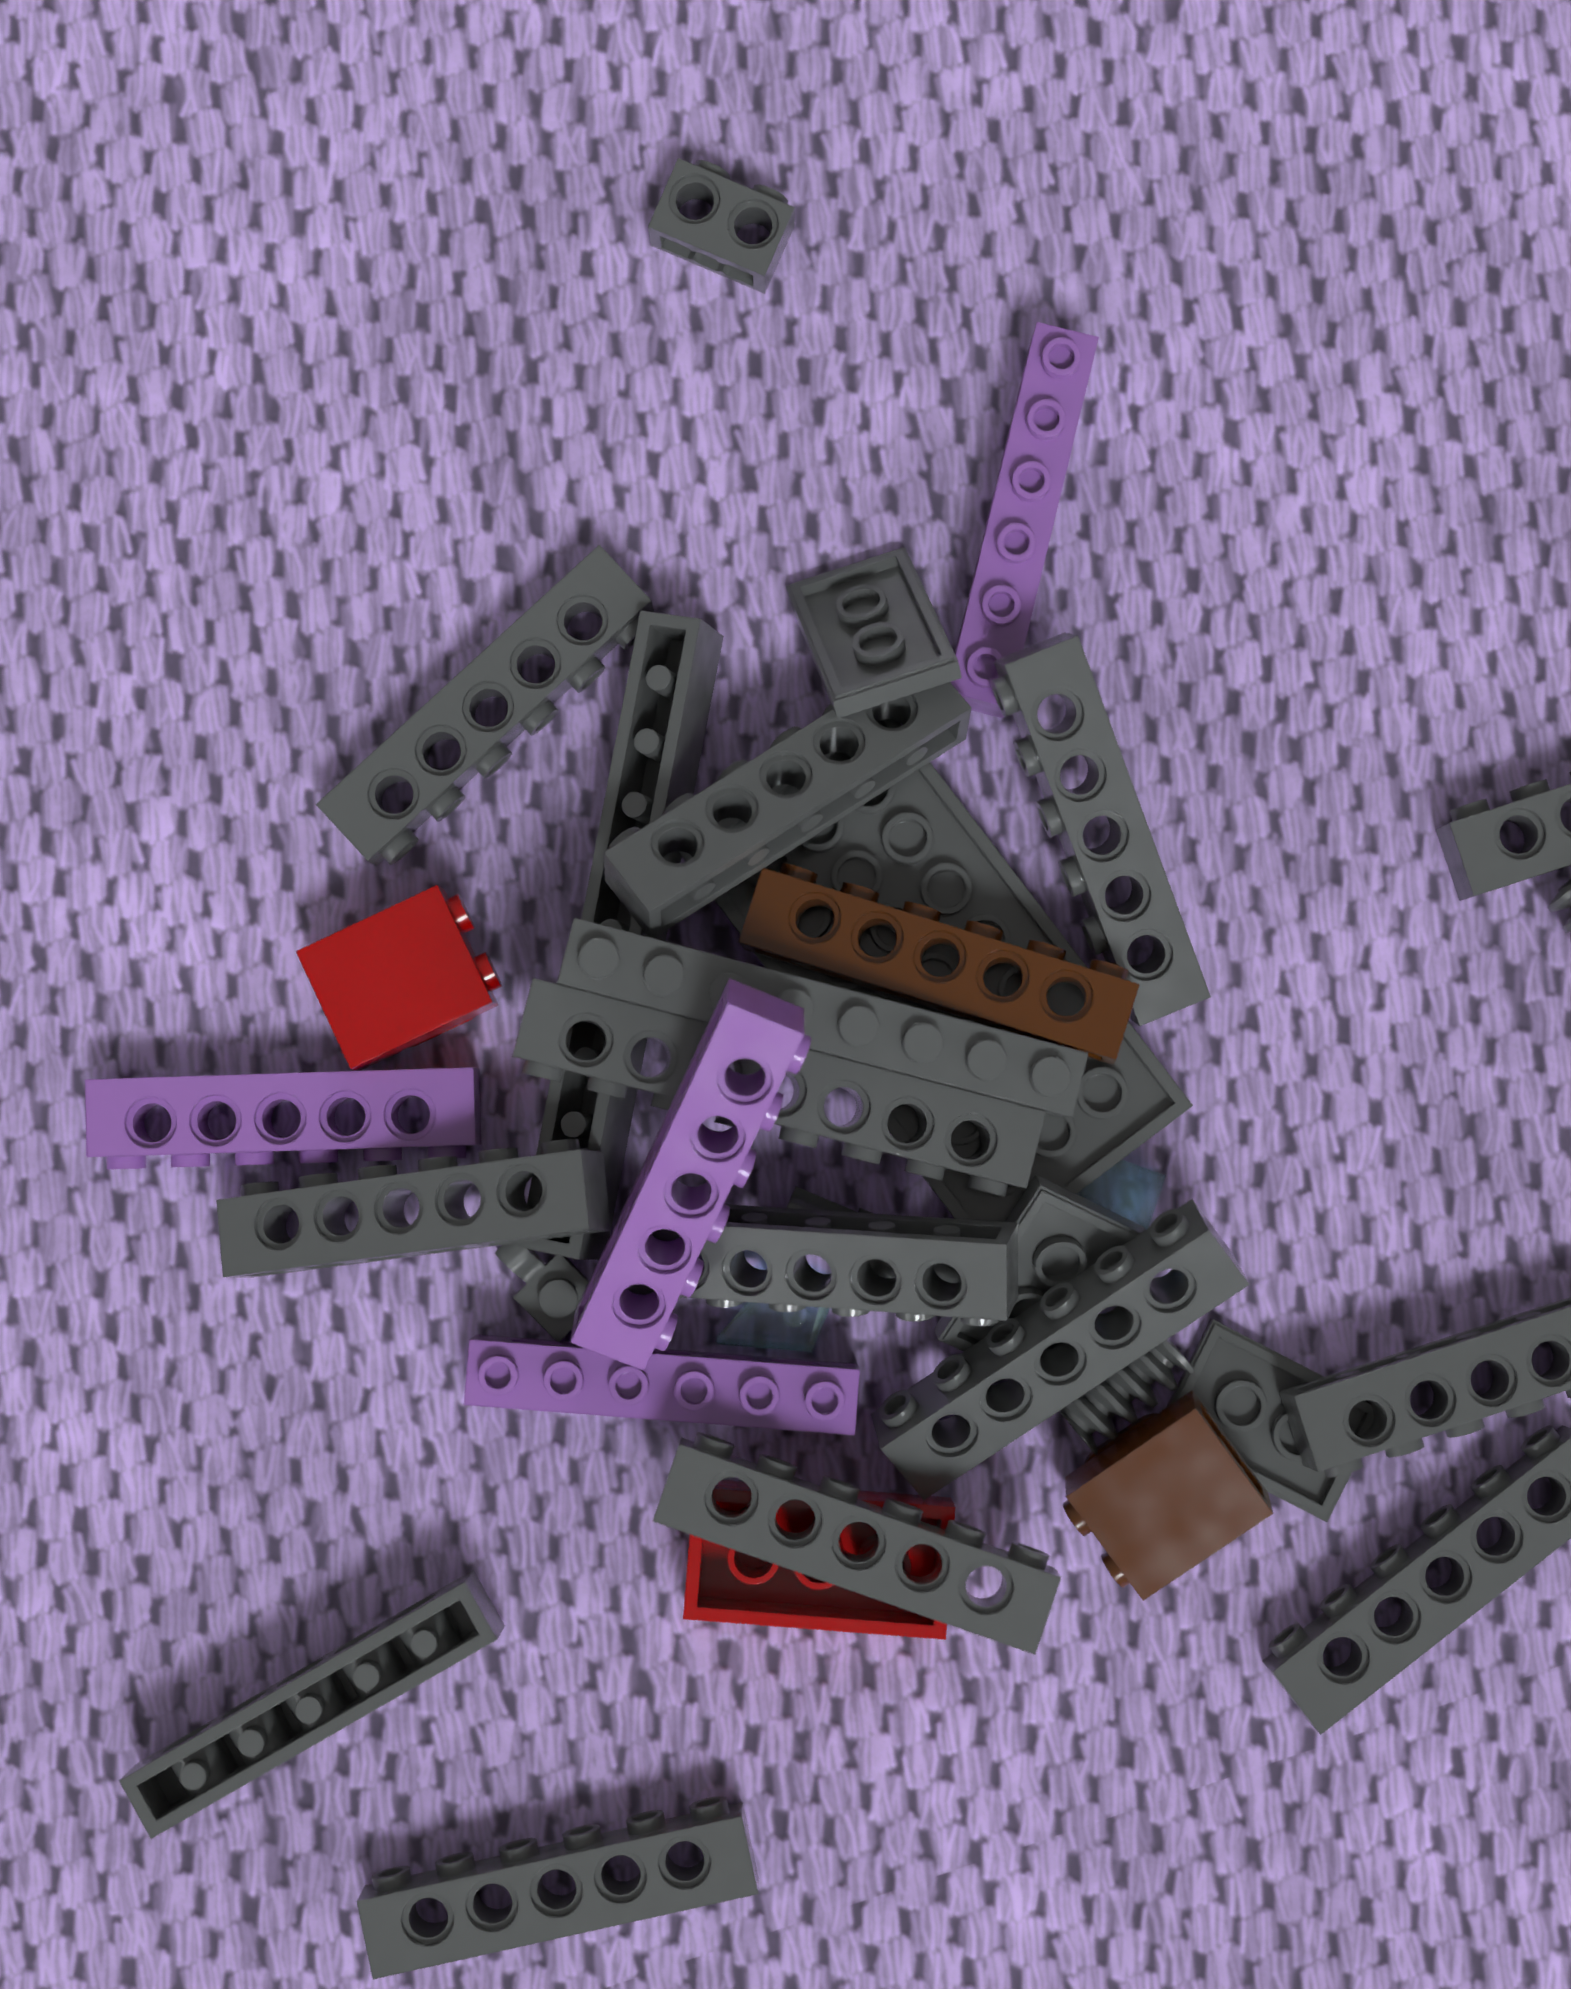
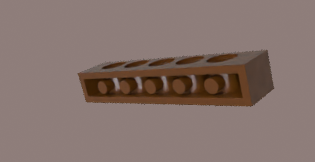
[739,863,1140,1065]

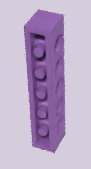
[950,322,1099,718]
[570,978,811,1371]
[85,1067,482,1170]
[464,1334,860,1435]

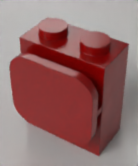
[296,885,502,1071]

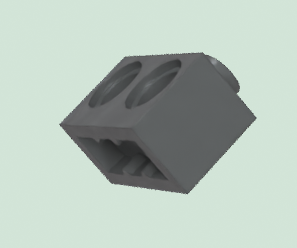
[648,158,795,294]

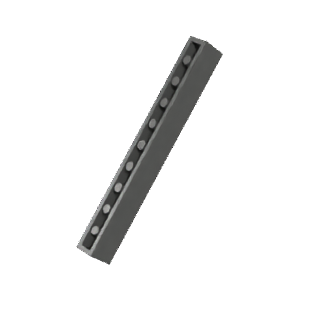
[519,611,724,1260]

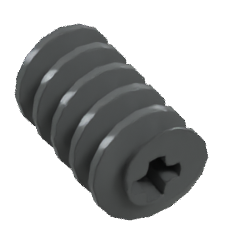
[1059,1339,1195,1455]

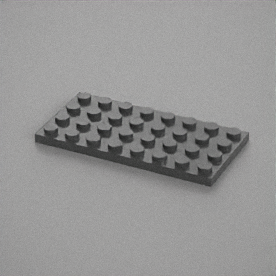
[679,719,1193,1222]

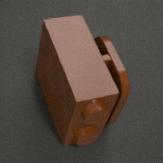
[1063,1391,1273,1601]

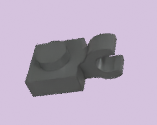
[495,1243,589,1342]

